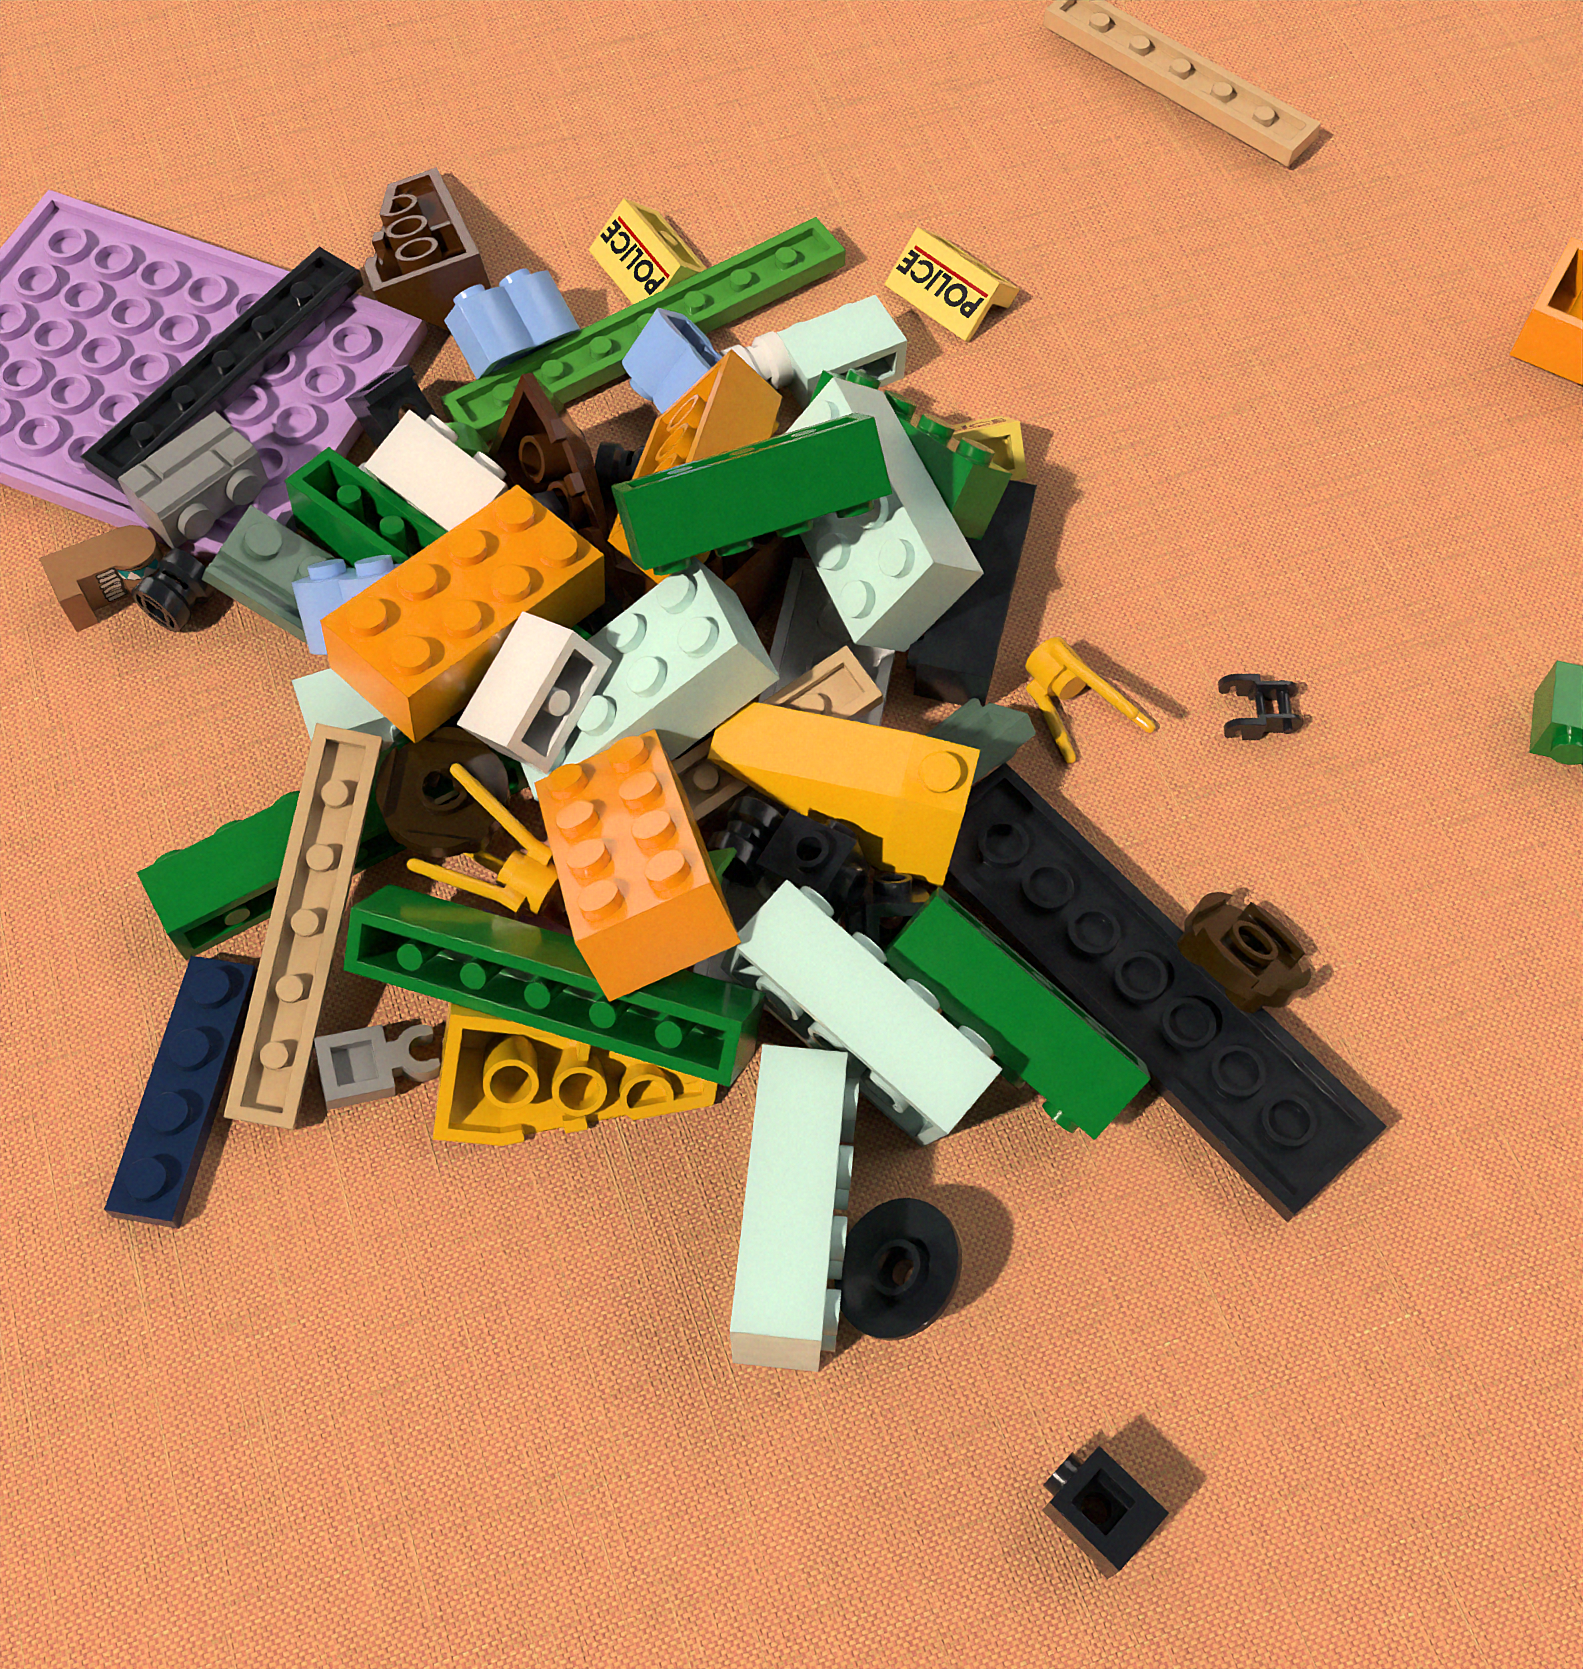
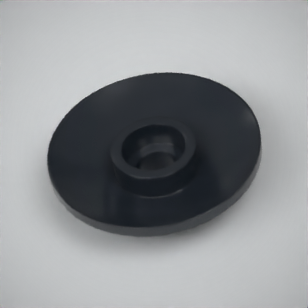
[834,1198,962,1341]

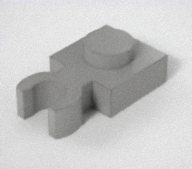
[314,1024,441,1110]

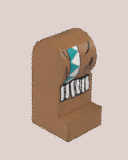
[39,525,164,632]

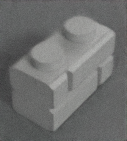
[118,411,269,549]

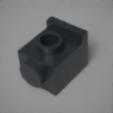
[345,364,440,449]
[1042,1446,1169,1579]

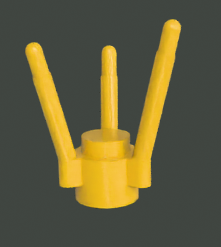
[1025,636,1156,764]
[407,763,560,916]

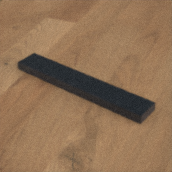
[80,246,364,495]

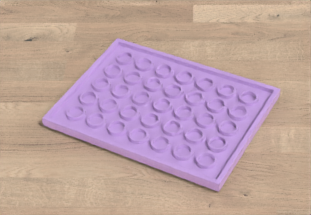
[0,190,428,562]

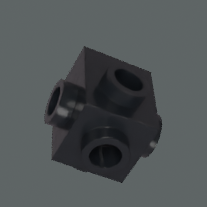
[756,809,870,922]
[845,873,930,968]

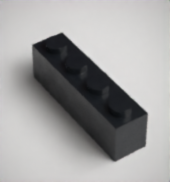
[906,480,1037,707]

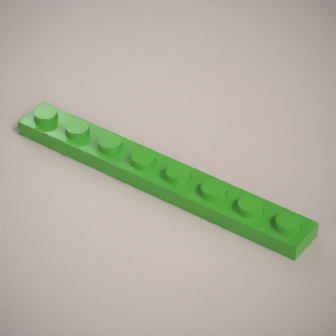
[440,217,846,442]

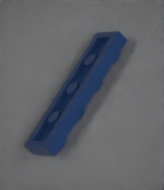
[104,956,258,1229]

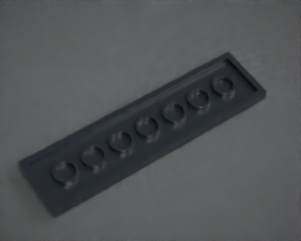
[945,763,1387,1223]

